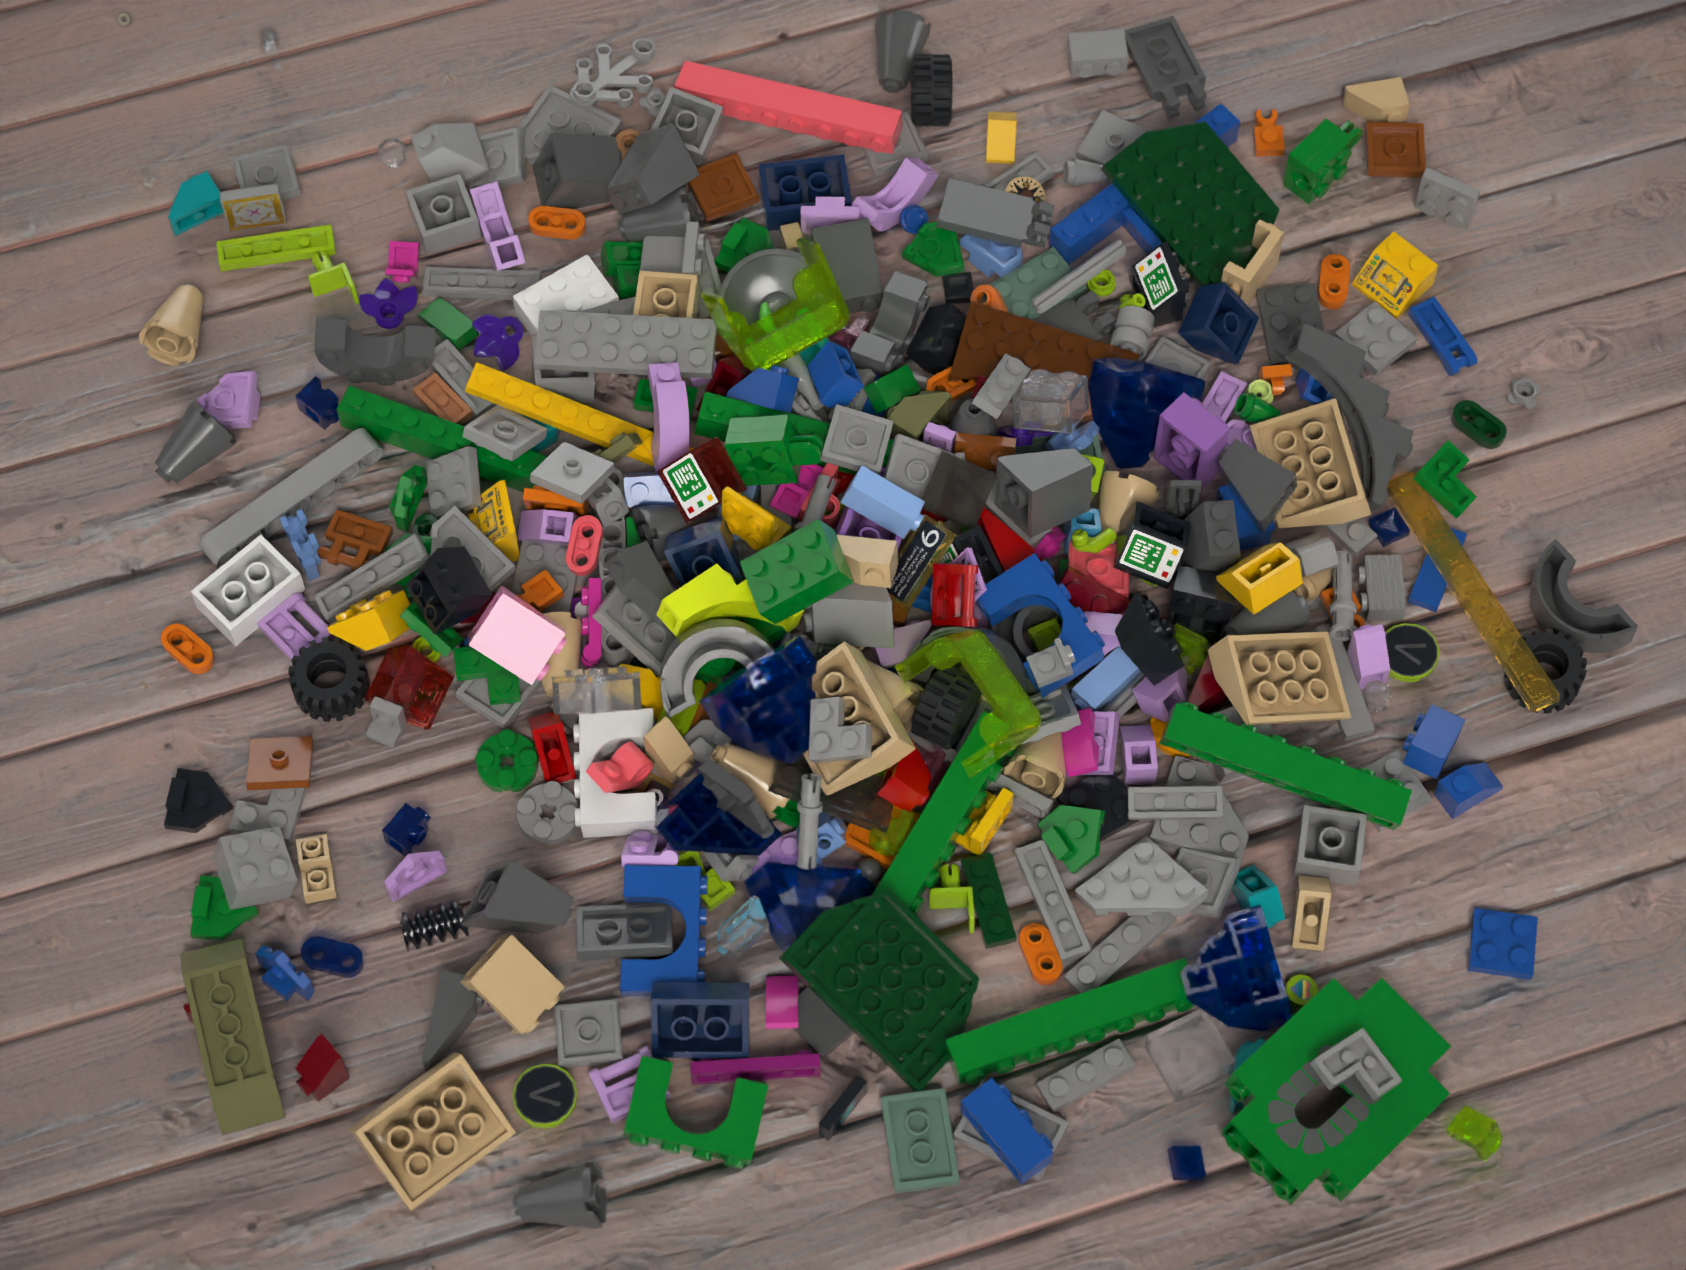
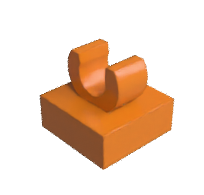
[1258,364,1292,396]

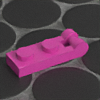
[580,578,601,668]

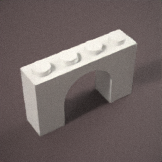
[573,708,658,838]

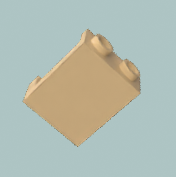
[1221,220,1284,306]
[460,934,565,1034]

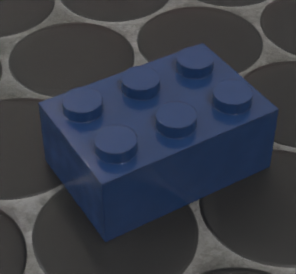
[758,154,852,231]
[651,982,750,1058]

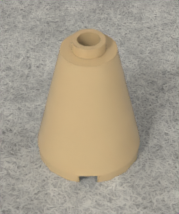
[139,285,204,366]
[1098,471,1160,544]
[541,612,582,701]
[866,659,924,733]
[1004,732,1066,799]
[710,743,800,820]

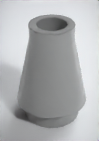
[1063,158,1107,187]

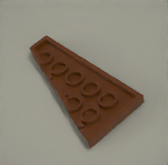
[948,301,1139,384]

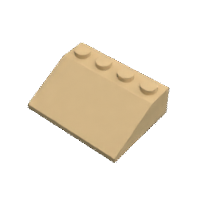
[1250,398,1372,528]
[1207,632,1351,725]
[771,641,916,795]
[349,1052,516,1211]

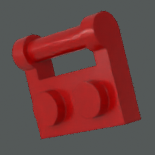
[932,564,978,627]

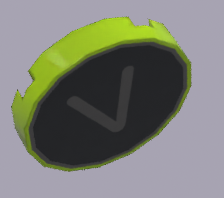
[1385,623,1439,683]
[512,1064,578,1129]

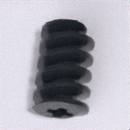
[400,899,470,952]

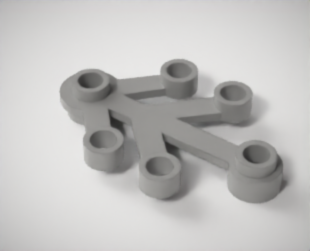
[570,38,655,108]

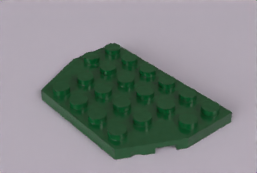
[1101,121,1280,286]
[779,889,980,1092]

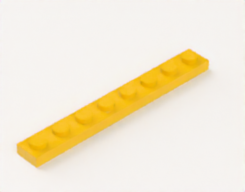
[465,362,699,467]

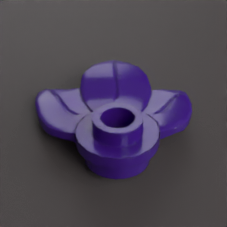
[359,278,418,329]
[472,315,523,371]
[998,420,1056,446]

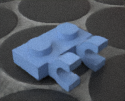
[279,509,321,581]

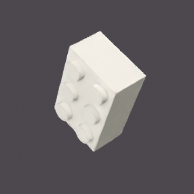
[513,255,619,336]
[191,535,305,646]

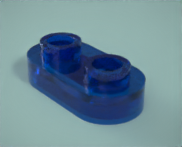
[301,936,364,978]

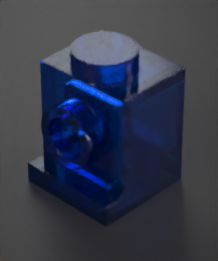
[295,376,339,430]
[382,803,431,857]

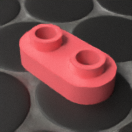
[566,515,603,576]

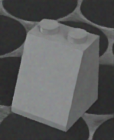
[802,582,894,648]

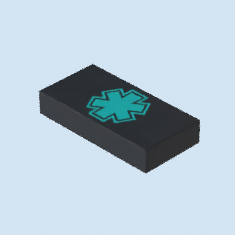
[819,1075,868,1141]

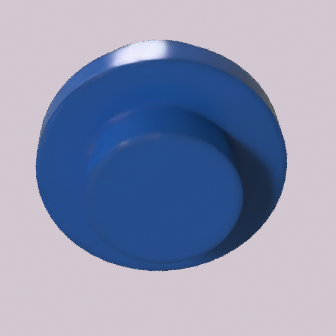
[900,205,928,234]

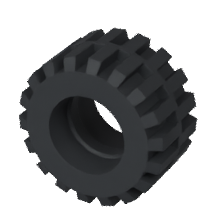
[911,54,952,126]
[1504,628,1587,714]
[288,637,370,722]
[911,664,982,750]

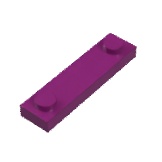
[690,1050,821,1085]

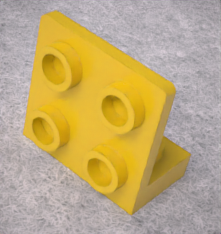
[721,486,791,551]
[955,787,1014,855]

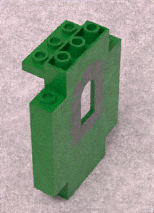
[1221,977,1451,1205]

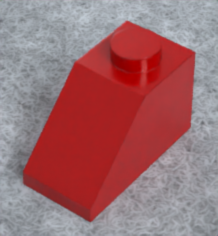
[527,710,576,783]
[877,738,931,813]

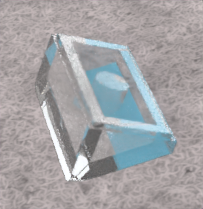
[716,895,769,959]

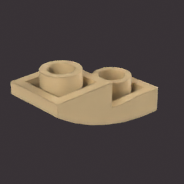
[296,834,337,904]

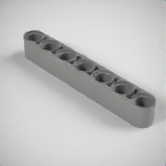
[199,428,384,569]
[598,467,630,666]

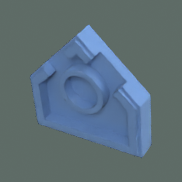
[959,235,1023,278]
[1044,421,1100,452]

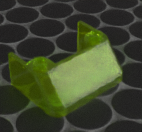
[701,238,849,372]
[895,629,1042,778]

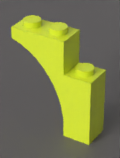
[656,564,804,637]

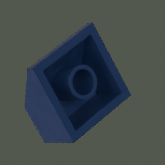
[1178,282,1259,365]
[664,516,745,587]

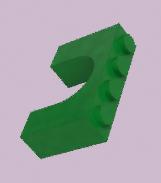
[623,1056,768,1169]

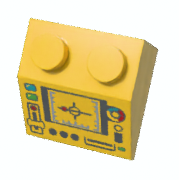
[1352,231,1439,320]
[468,480,520,562]

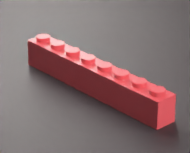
[674,61,902,154]

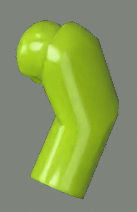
[1118,293,1145,310]
[1071,528,1117,553]

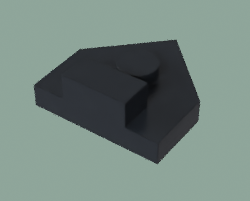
[164,768,233,833]

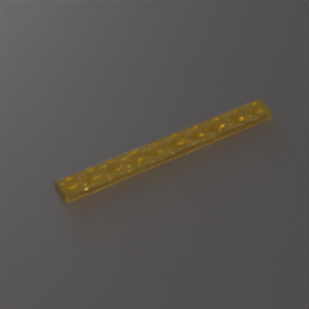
[1387,471,1560,713]

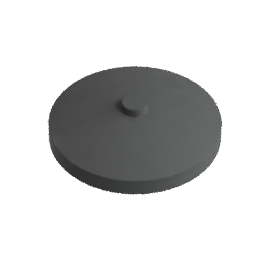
[717,249,835,357]

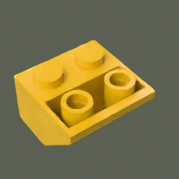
[1216,542,1303,615]
[327,590,410,651]

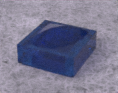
[1368,507,1410,547]
[1167,1145,1207,1181]

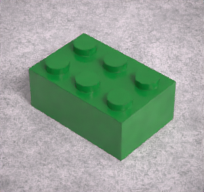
[740,519,854,625]

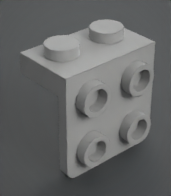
[640,222,706,276]

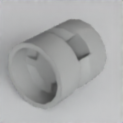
[1110,306,1155,361]

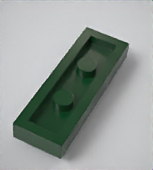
[961,852,1017,949]

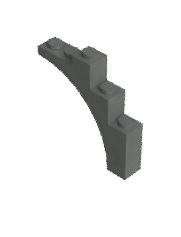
[1284,323,1414,512]

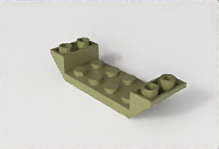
[180,938,285,1135]

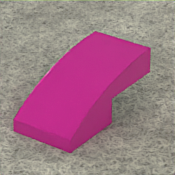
[770,464,824,520]
[1062,708,1099,777]
[766,975,799,1029]

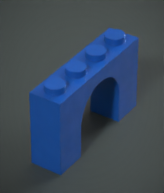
[975,553,1105,698]
[620,865,708,997]

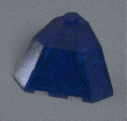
[1088,358,1206,469]
[699,635,817,764]
[654,761,782,855]
[744,861,876,953]
[1180,905,1293,1031]

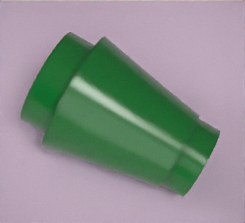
[1234,393,1280,423]

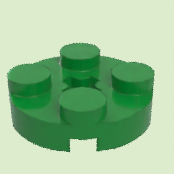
[475,729,538,793]

